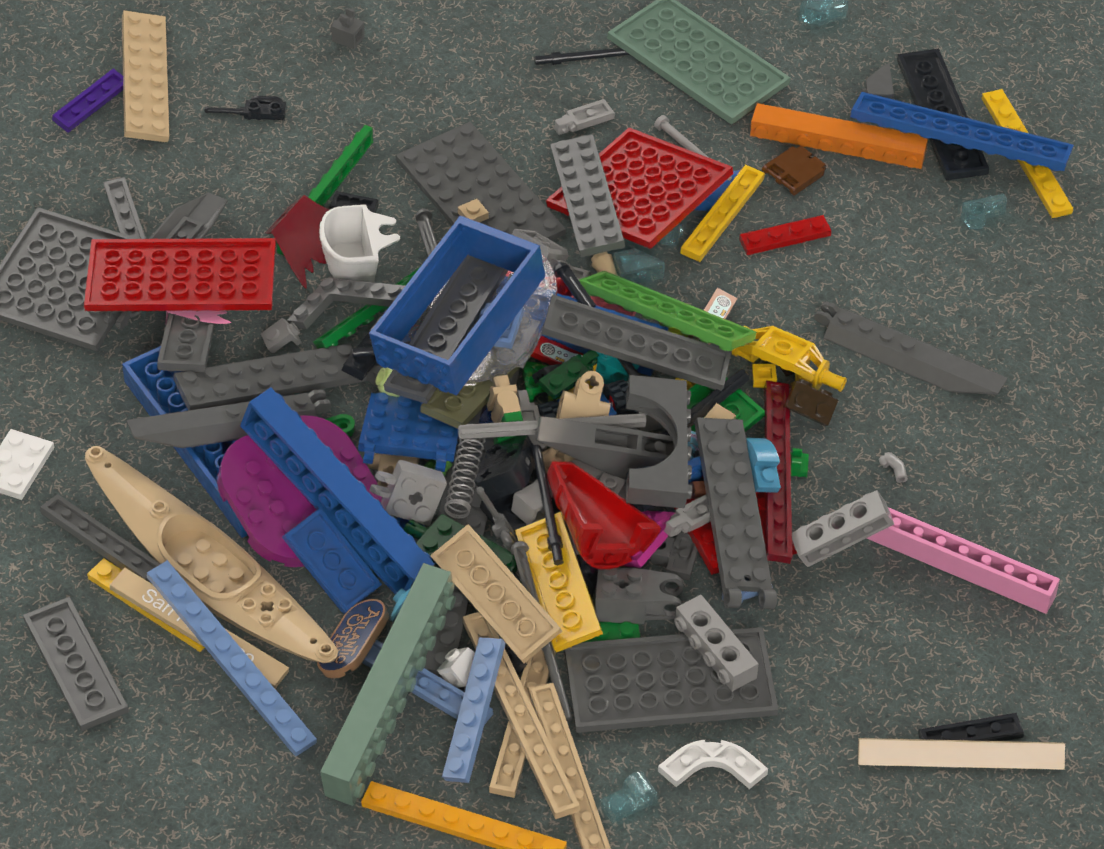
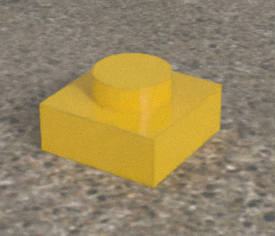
[752,364,777,388]

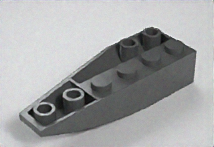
[536,416,674,480]

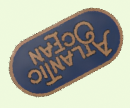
[317,599,389,678]

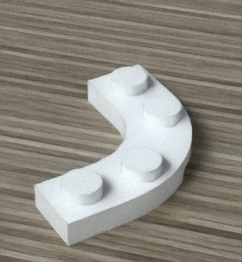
[658,740,768,789]

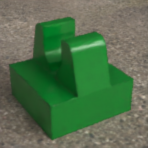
[790,448,809,477]

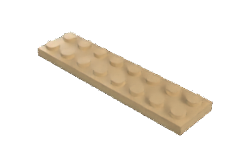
[122,10,169,142]

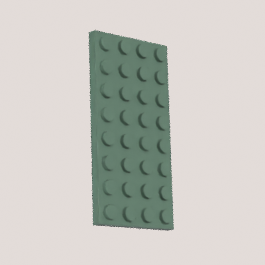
[607,0,791,125]

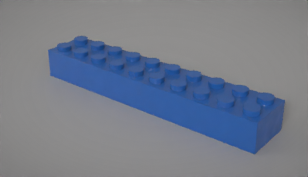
[122,346,248,538]
[240,387,435,595]

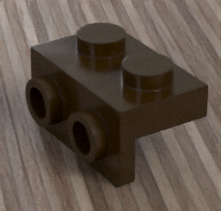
[784,379,838,426]

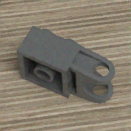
[595,568,684,624]

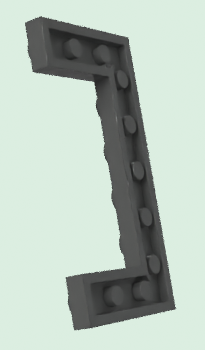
[287,278,405,331]

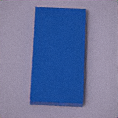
[282,507,382,614]

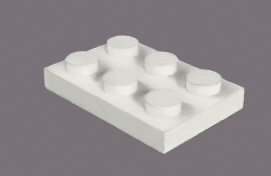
[0,429,54,500]

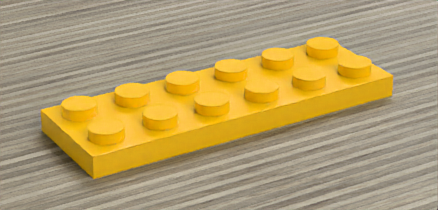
[515,512,603,653]

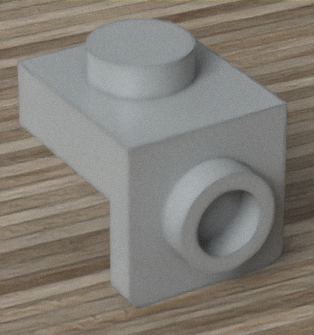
[261,318,302,353]

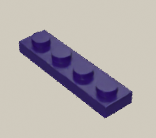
[52,68,123,133]

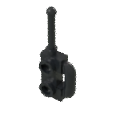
[204,96,287,120]

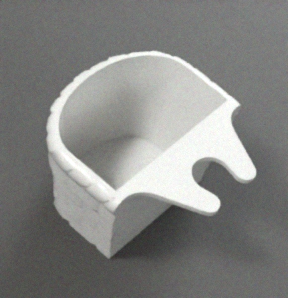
[319,205,400,283]

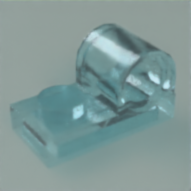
[599,771,658,824]

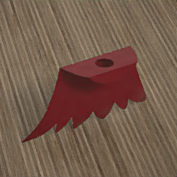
[265,195,329,289]

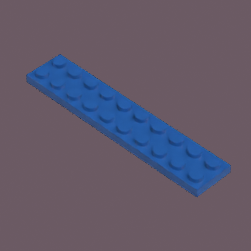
[850,92,1074,171]

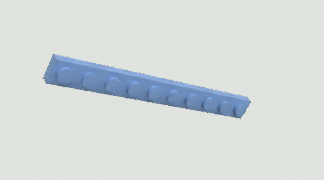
[147,560,317,757]

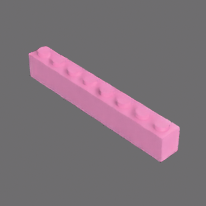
[867,508,1060,614]

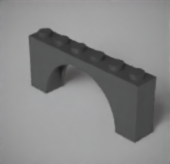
[626,375,692,508]

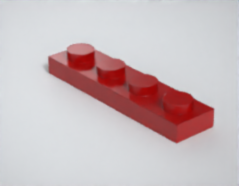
[739,215,832,255]

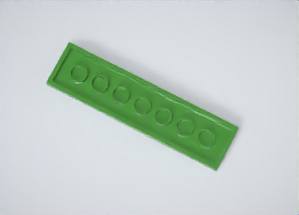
[579,271,757,351]

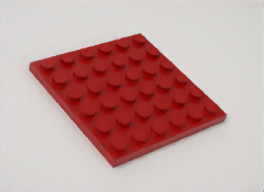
[546,128,733,249]

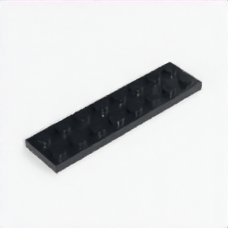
[897,48,989,181]

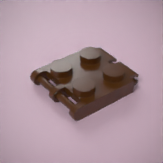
[762,146,826,195]

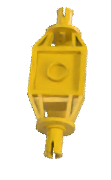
[732,326,847,392]

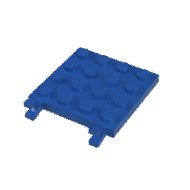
[358,393,459,472]

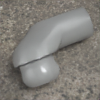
[879,452,908,483]

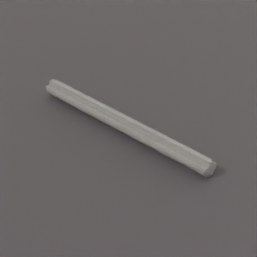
[458,414,646,439]

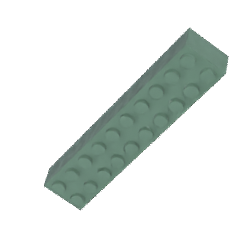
[320,563,456,806]

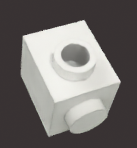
[437,647,475,688]

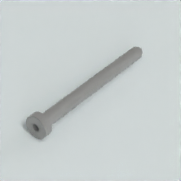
[654,115,732,181]

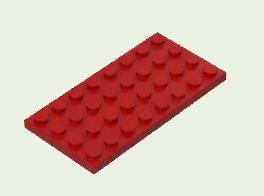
[84,238,276,311]

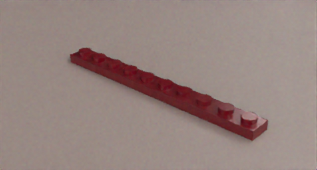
[764,380,792,564]

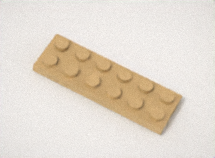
[431,524,562,664]

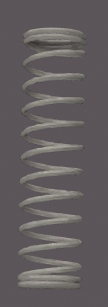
[444,423,486,519]

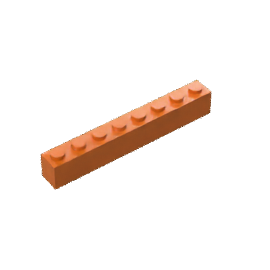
[750,103,928,169]

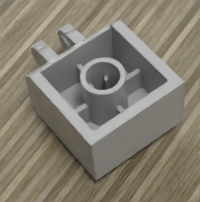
[512,229,573,277]
[369,460,447,526]

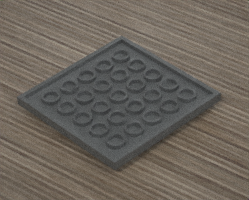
[0,207,138,352]

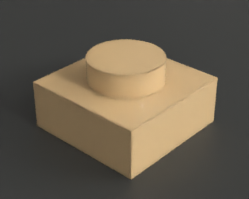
[458,199,489,223]

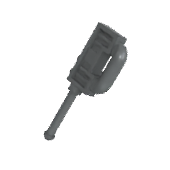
[476,487,518,552]

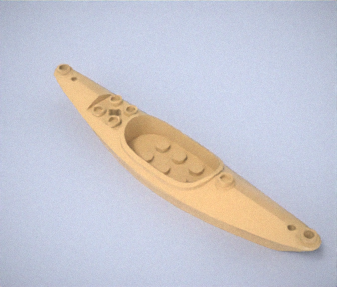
[85,446,338,663]

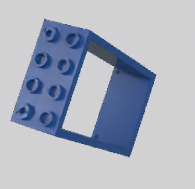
[369,215,545,396]

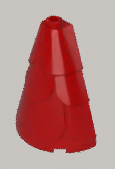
[547,462,662,570]

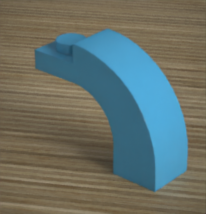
[746,438,781,493]

